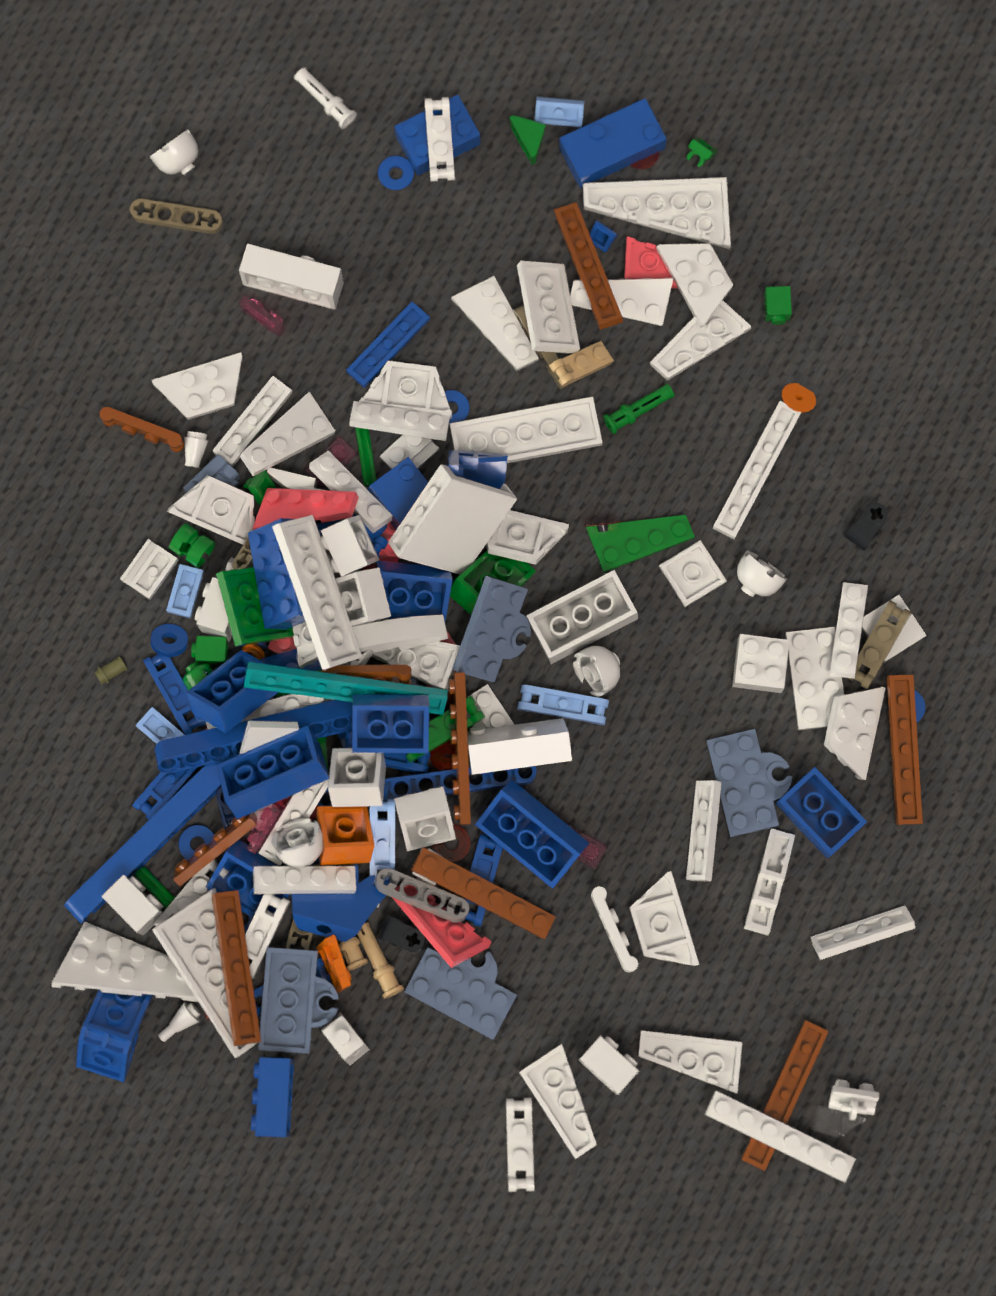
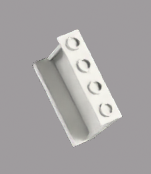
[388,464,517,575]

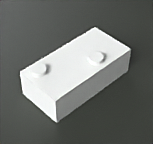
[239,244,343,310]
[527,570,638,664]
[467,718,572,774]

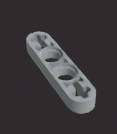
[375,868,469,923]

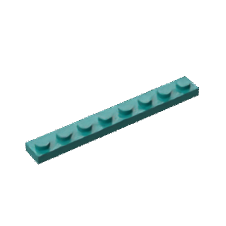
[244,662,448,715]

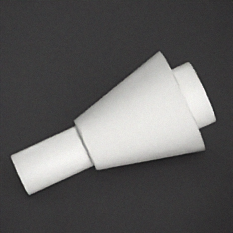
[158,1002,201,1042]

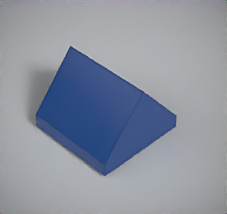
[589,221,618,253]

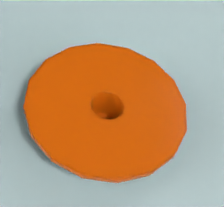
[782,383,816,412]

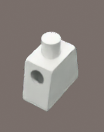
[321,1012,370,1065]

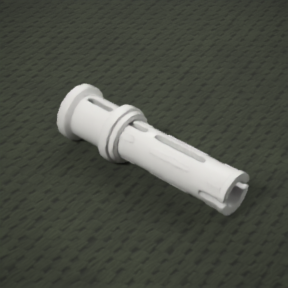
[295,68,357,129]

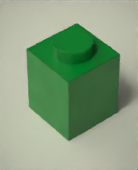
[764,286,792,325]
[191,636,229,665]

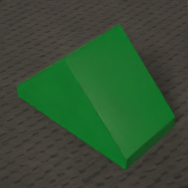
[509,115,546,165]

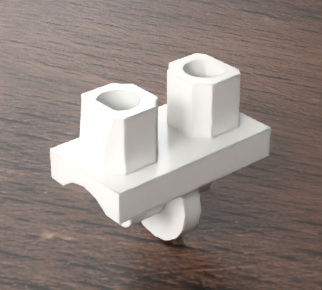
[829,1079,879,1121]

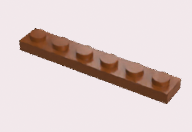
[554,202,623,330]
[449,673,471,825]
[887,675,923,825]
[411,847,556,939]
[211,890,261,1046]
[741,1020,829,1171]

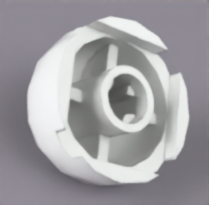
[150,130,199,175]
[737,550,787,597]
[573,646,620,697]
[272,818,323,867]

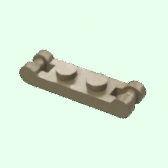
[848,600,912,690]

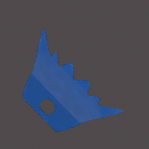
[287,863,391,942]

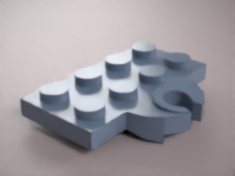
[452,576,531,682]
[707,729,792,837]
[258,947,339,1054]
[404,947,517,1040]

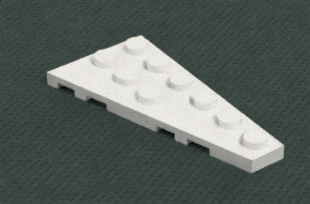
[583,177,731,249]
[152,888,257,1058]
[52,922,198,1002]

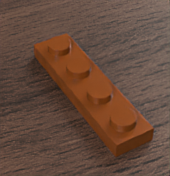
[173,812,257,887]

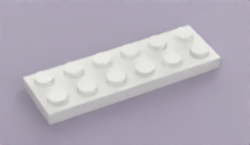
[450,397,602,463]
[272,515,362,670]

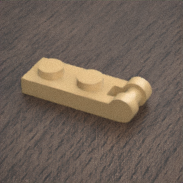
[549,341,614,387]

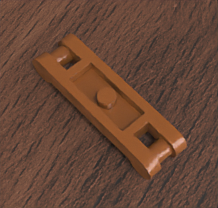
[99,407,184,452]
[321,665,412,685]

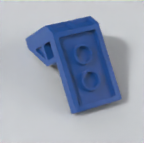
[448,450,508,489]
[76,989,153,1082]

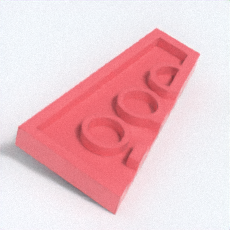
[392,885,491,968]

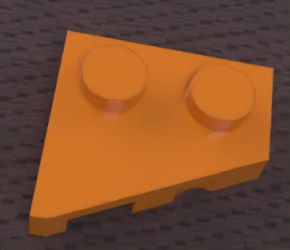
[316,935,351,993]

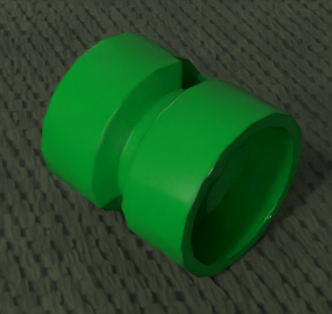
[169,523,216,568]

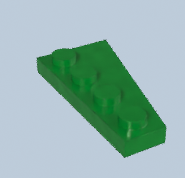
[586,515,695,573]

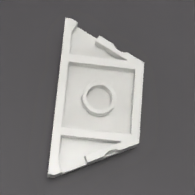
[656,244,733,328]
[152,353,243,420]
[359,361,452,419]
[167,475,255,545]
[486,510,569,565]
[824,687,885,780]
[629,871,699,966]

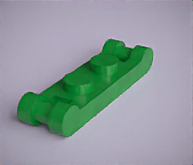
[406,696,485,763]

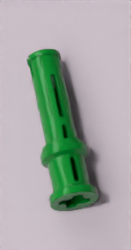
[603,384,674,435]

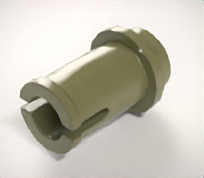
[94,656,128,684]

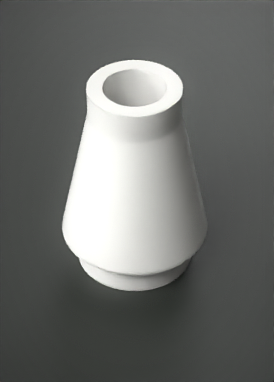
[184,431,208,468]

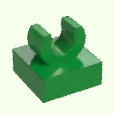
[687,137,718,167]
[243,470,276,505]

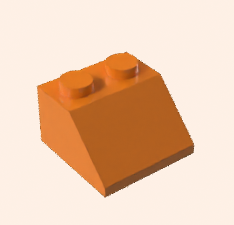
[317,806,375,865]

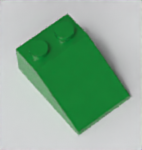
[450,551,536,615]

